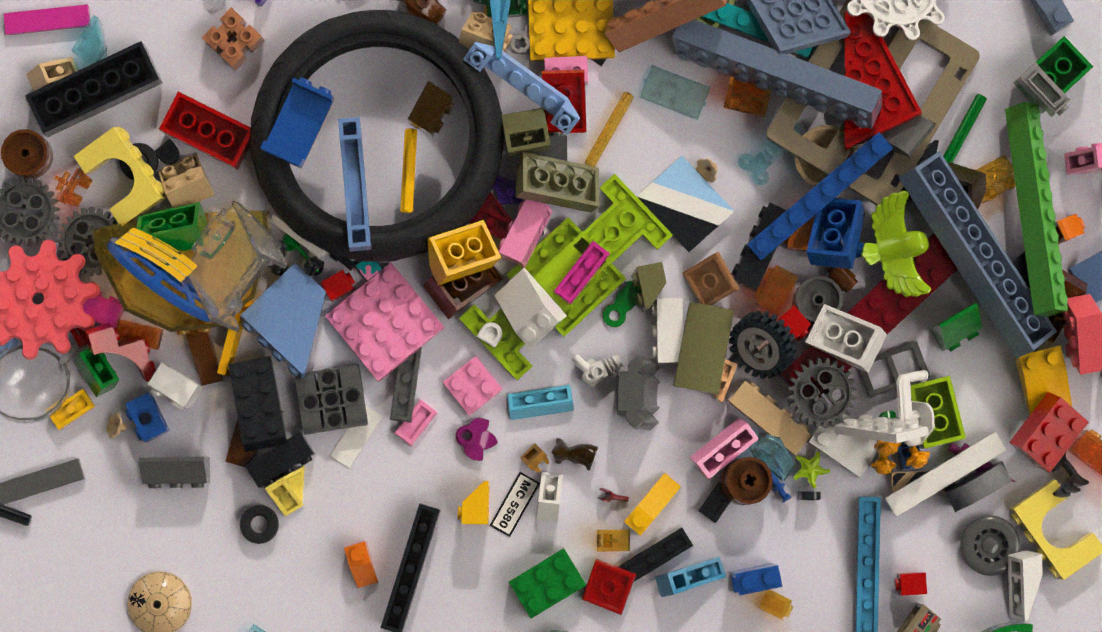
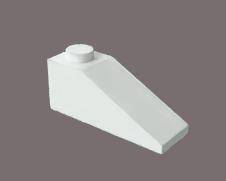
[1008,550,1043,622]

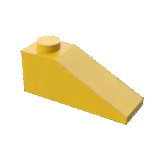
[623,473,681,536]

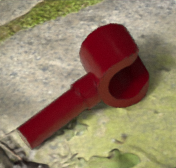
[597,488,629,502]

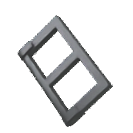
[859,341,930,398]

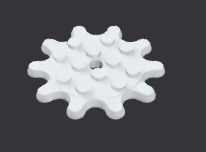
[847,0,945,40]

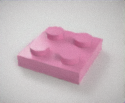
[443,356,503,416]

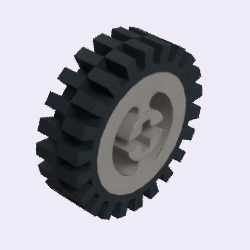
[729,311,797,379]

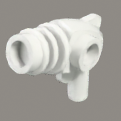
[572,354,623,387]

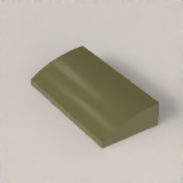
[516,152,599,213]
[673,302,734,395]

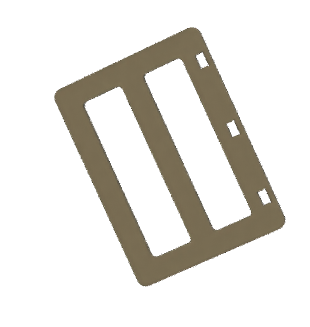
[766,0,980,205]

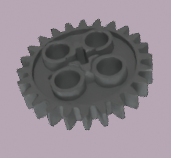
[0,177,60,246]
[56,207,126,276]
[786,358,857,428]

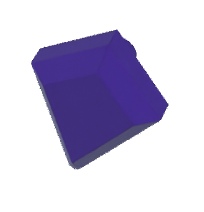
[494,175,522,204]

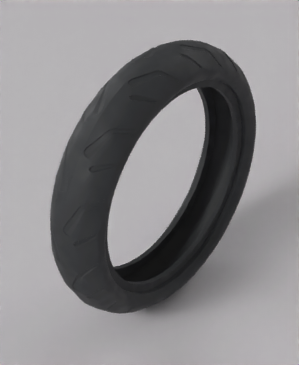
[250,10,504,262]

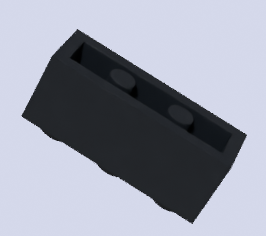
[245,432,315,488]

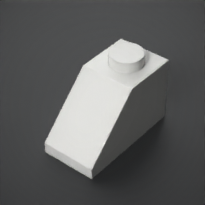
[536,472,563,522]

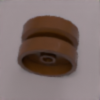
[1,129,53,179]
[719,457,773,505]

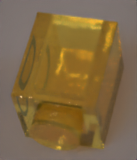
[758,590,793,620]

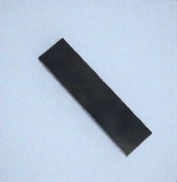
[617,527,693,582]

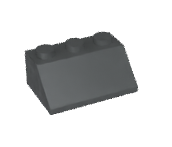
[139,457,210,488]

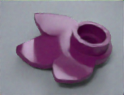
[456,418,498,461]

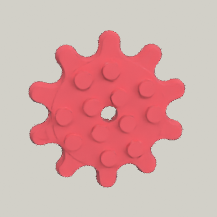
[0,239,100,360]

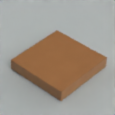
[683,252,739,306]

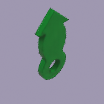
[603,281,642,327]

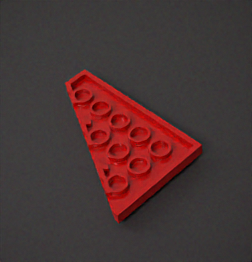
[844,11,922,151]

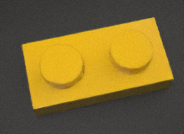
[47,389,96,430]

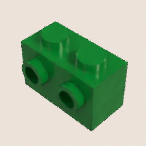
[74,348,119,398]

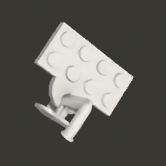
[835,370,935,446]

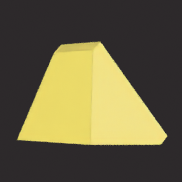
[265,466,305,517]

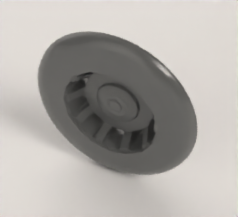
[960,515,1020,576]

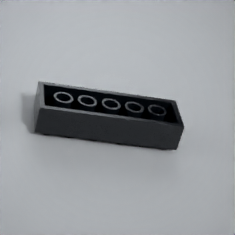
[25,41,163,137]

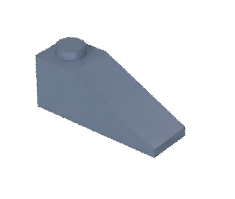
[1030,0,1074,36]

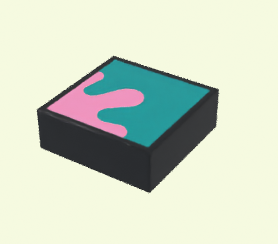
[355,261,383,282]

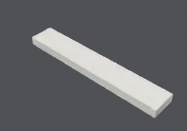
[885,432,1007,517]

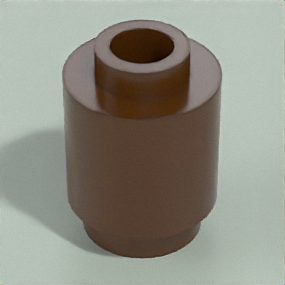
[827,267,858,293]

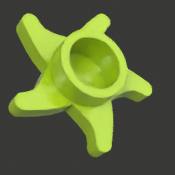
[793,451,830,488]

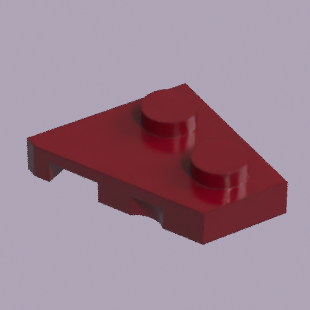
[468,192,512,240]

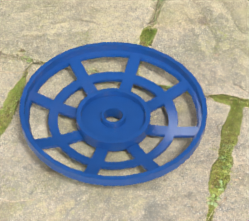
[107,237,218,323]

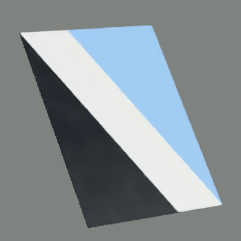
[637,156,735,252]

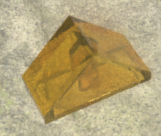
[597,529,630,552]

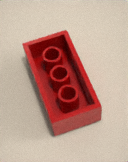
[159,91,251,170]

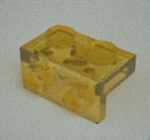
[977,155,1016,203]

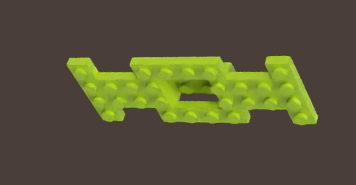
[459,174,673,381]

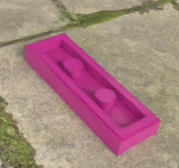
[554,241,610,305]

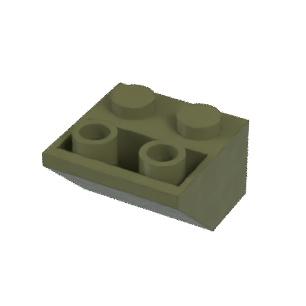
[502,108,551,157]
[631,262,666,312]

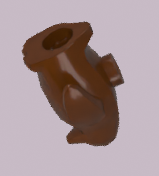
[397,0,447,25]

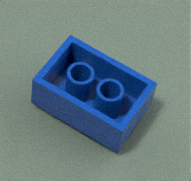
[806,198,865,269]

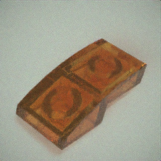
[117,319,164,350]

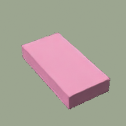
[394,399,438,446]

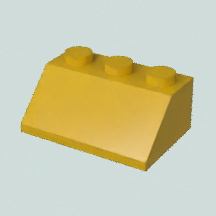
[428,220,501,285]

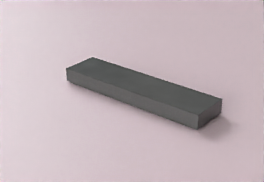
[390,347,422,423]
[0,458,85,505]

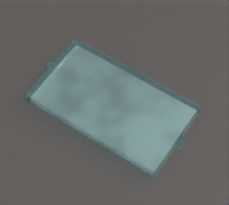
[640,65,710,120]

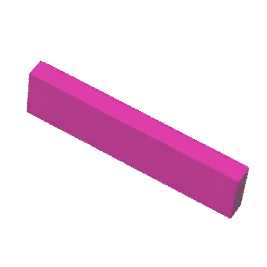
[4,4,91,35]

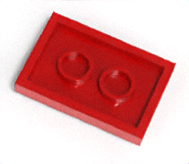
[542,70,587,133]

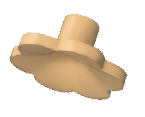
[696,158,718,183]
[106,412,127,439]

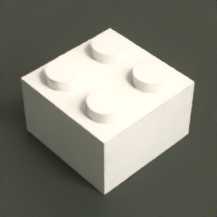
[148,362,204,409]

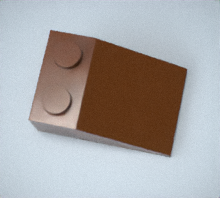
[423,266,503,320]

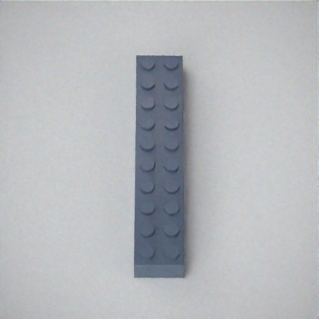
[672,19,882,129]
[899,151,1057,359]

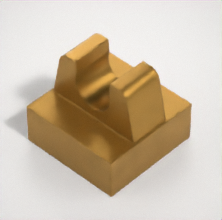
[520,443,549,473]

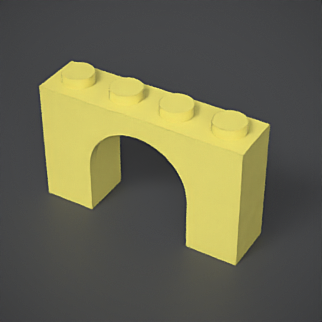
[74,127,167,227]
[1010,479,1102,580]

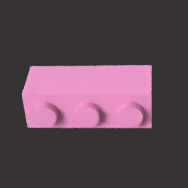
[498,199,553,268]
[689,418,759,479]

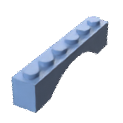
[338,117,372,252]

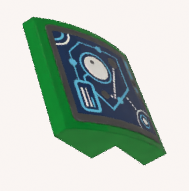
[981,622,1033,632]

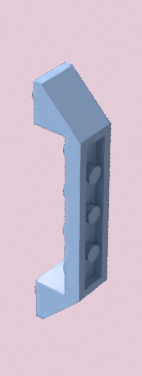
[463,42,580,135]

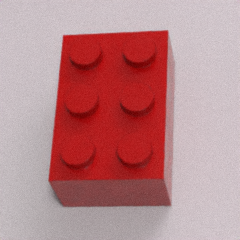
[1009,392,1089,473]

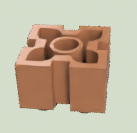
[202,7,265,71]

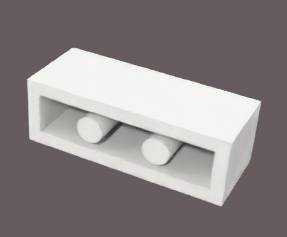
[652,298,683,364]

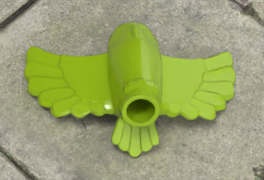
[861,191,931,297]

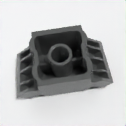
[617,356,660,430]

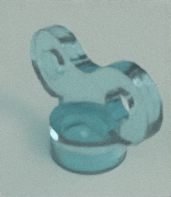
[738,151,772,185]

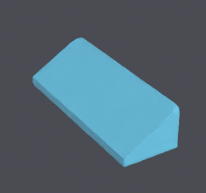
[507,385,574,420]

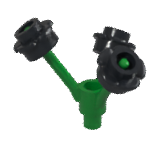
[266,233,324,276]

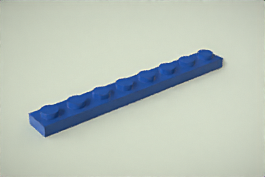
[747,132,893,260]

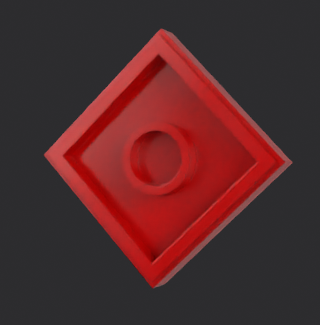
[581,559,637,615]

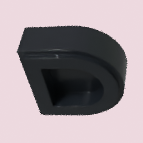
[155,139,180,165]
[798,491,821,500]

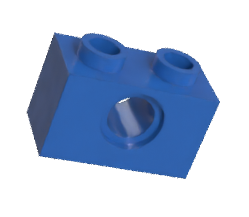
[125,392,170,443]

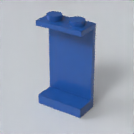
[260,77,334,169]
[730,563,783,596]

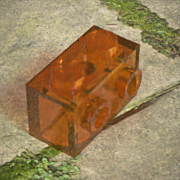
[723,76,771,117]
[753,265,799,315]

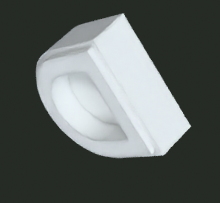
[476,322,502,348]

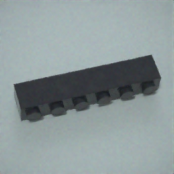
[381,503,441,632]

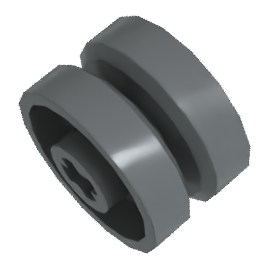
[793,276,843,324]

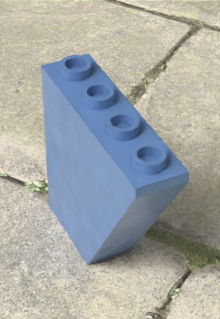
[240,263,326,379]

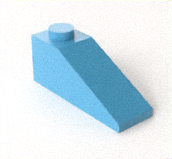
[655,556,726,597]

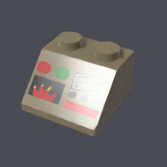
[897,603,941,632]

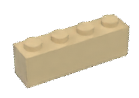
[727,381,812,456]

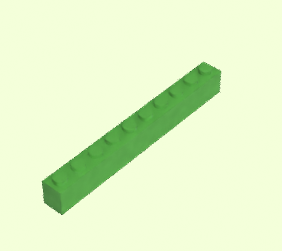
[1005,102,1068,317]

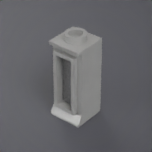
[1016,62,1071,117]

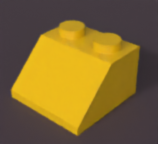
[457,481,490,525]

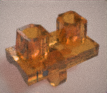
[54,168,93,207]

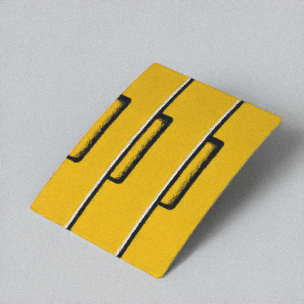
[115,228,197,282]

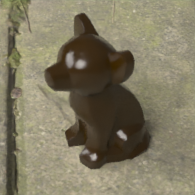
[551,438,598,471]

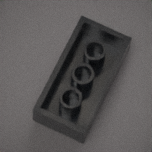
[228,356,288,452]

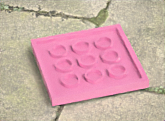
[325,262,445,382]

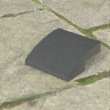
[881,115,935,157]

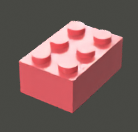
[1063,294,1102,375]

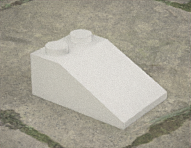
[494,268,567,349]
[805,304,887,373]
[806,406,877,478]

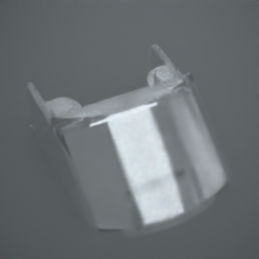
[189,201,288,332]

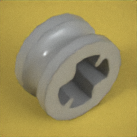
[511,34,530,54]

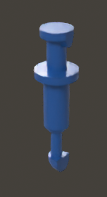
[759,457,792,503]

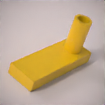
[207,311,243,377]

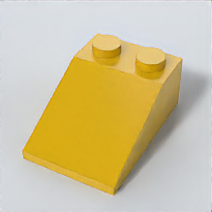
[1014,345,1072,415]

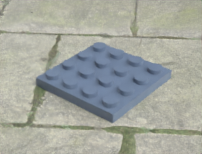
[745,0,851,54]

